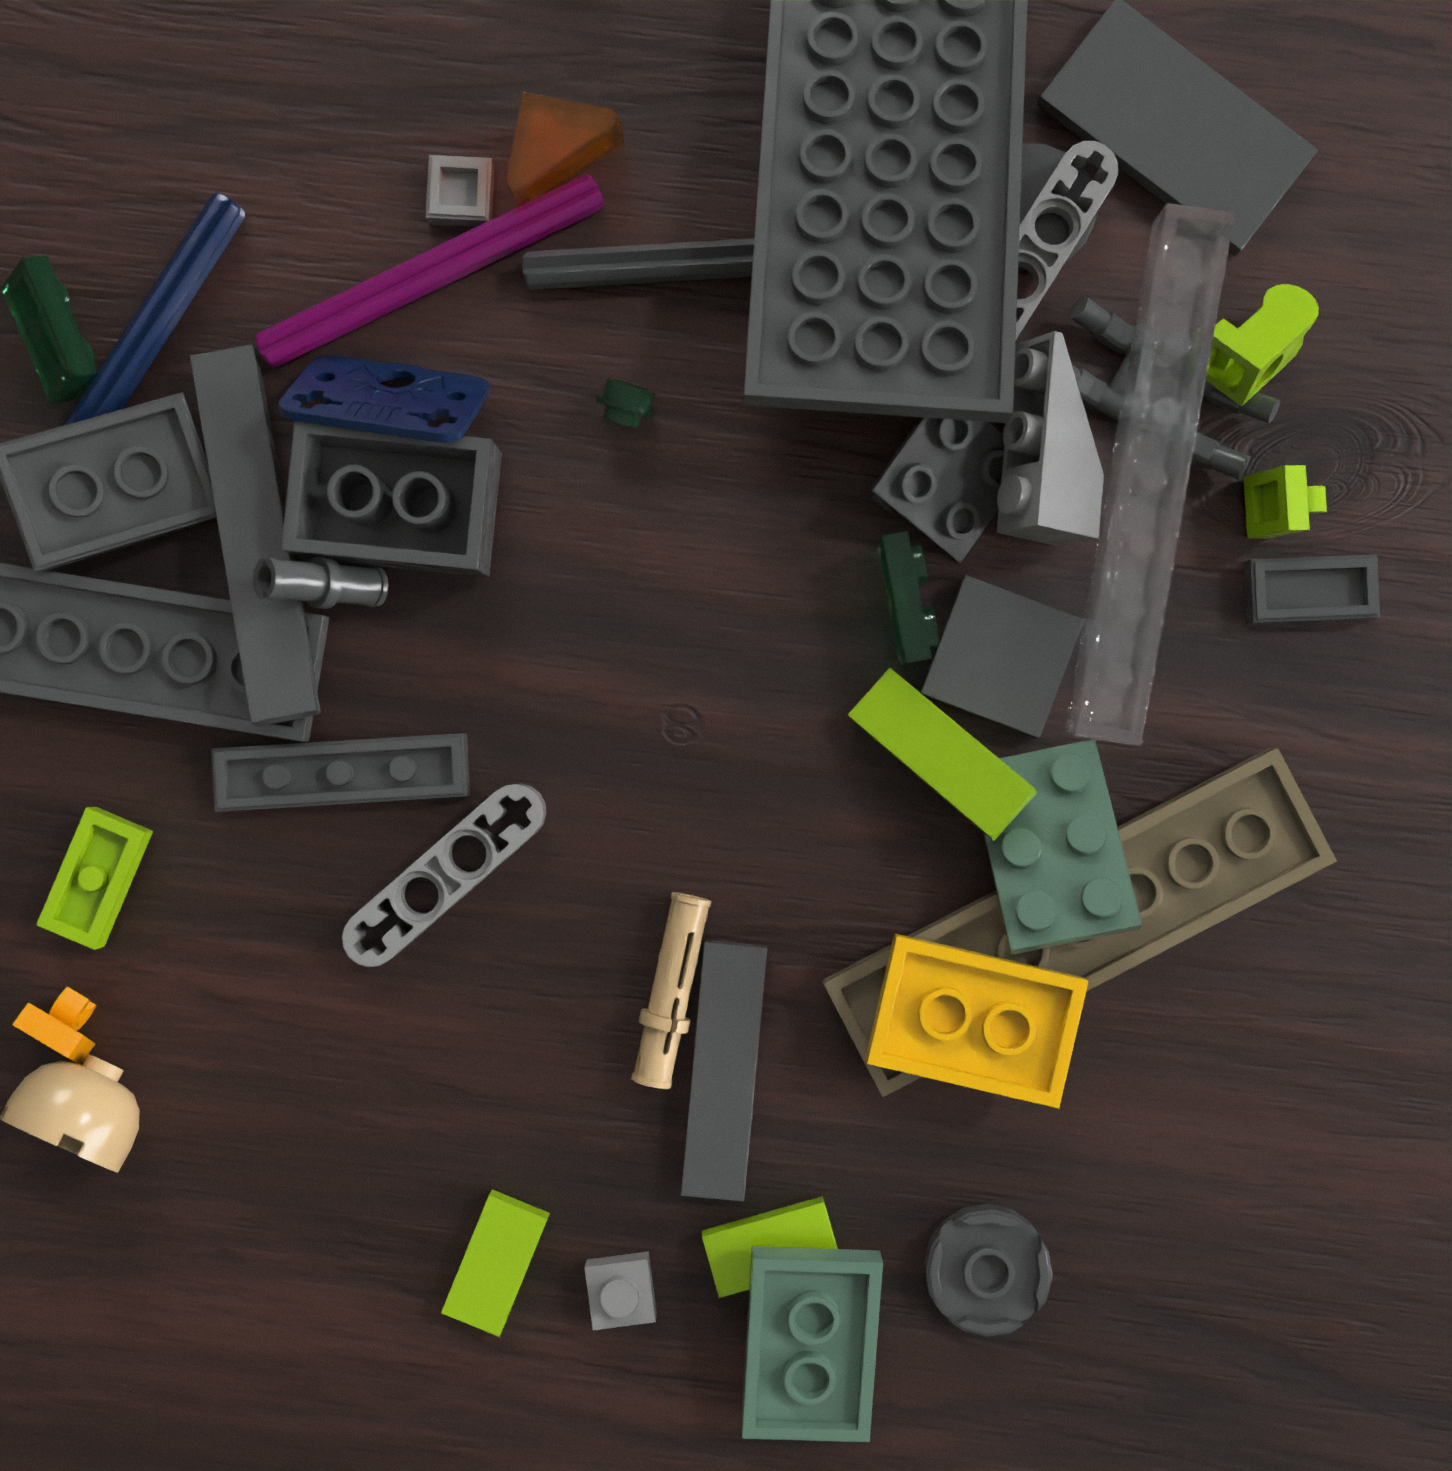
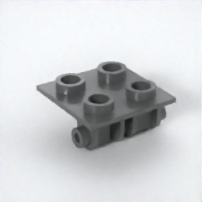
[870,417,1004,563]

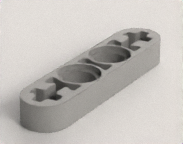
[1016,141,1118,339]
[342,783,547,967]

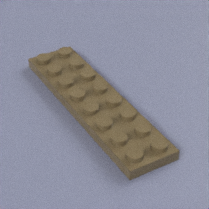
[822,748,1337,1098]

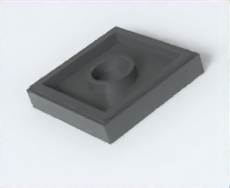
[919,575,1085,738]

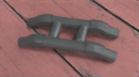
[1070,296,1280,480]

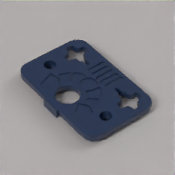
[278,356,489,443]

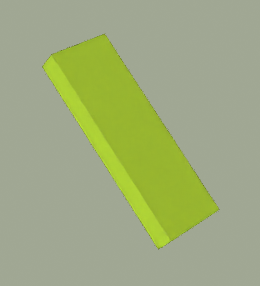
[848,668,1037,841]

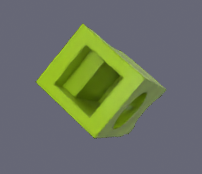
[1191,284,1319,407]

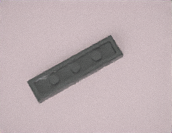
[211,733,471,812]
[681,940,768,1202]

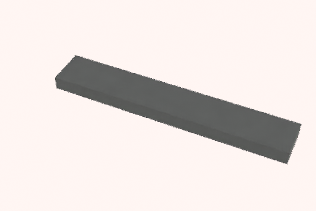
[190,344,321,727]

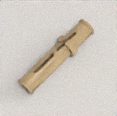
[631,892,712,1089]

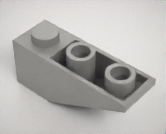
[997,331,1104,546]

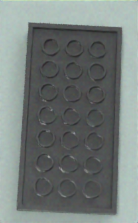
[743,0,1028,423]

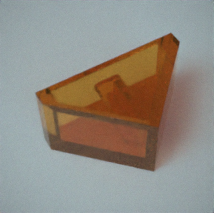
[506,92,624,207]

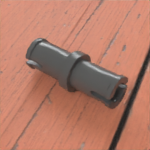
[253,556,389,609]

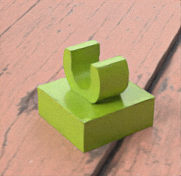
[1243,465,1327,539]

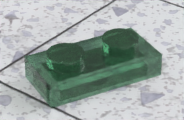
[0,256,97,403]
[877,531,939,666]

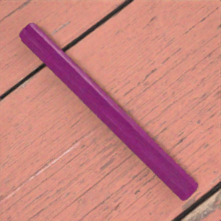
[255,174,604,367]

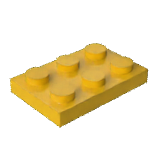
[865,933,1089,1109]

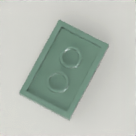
[983,739,1142,955]
[741,1246,883,1442]

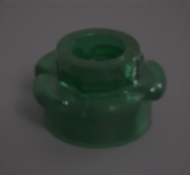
[595,377,656,428]

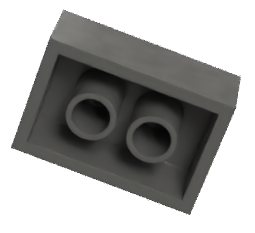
[281,421,502,578]

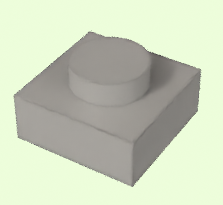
[584,1251,657,1330]

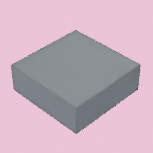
[426,155,495,227]

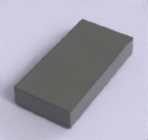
[1244,554,1380,624]

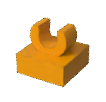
[12,987,97,1065]

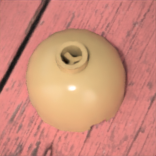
[0,1054,140,1173]

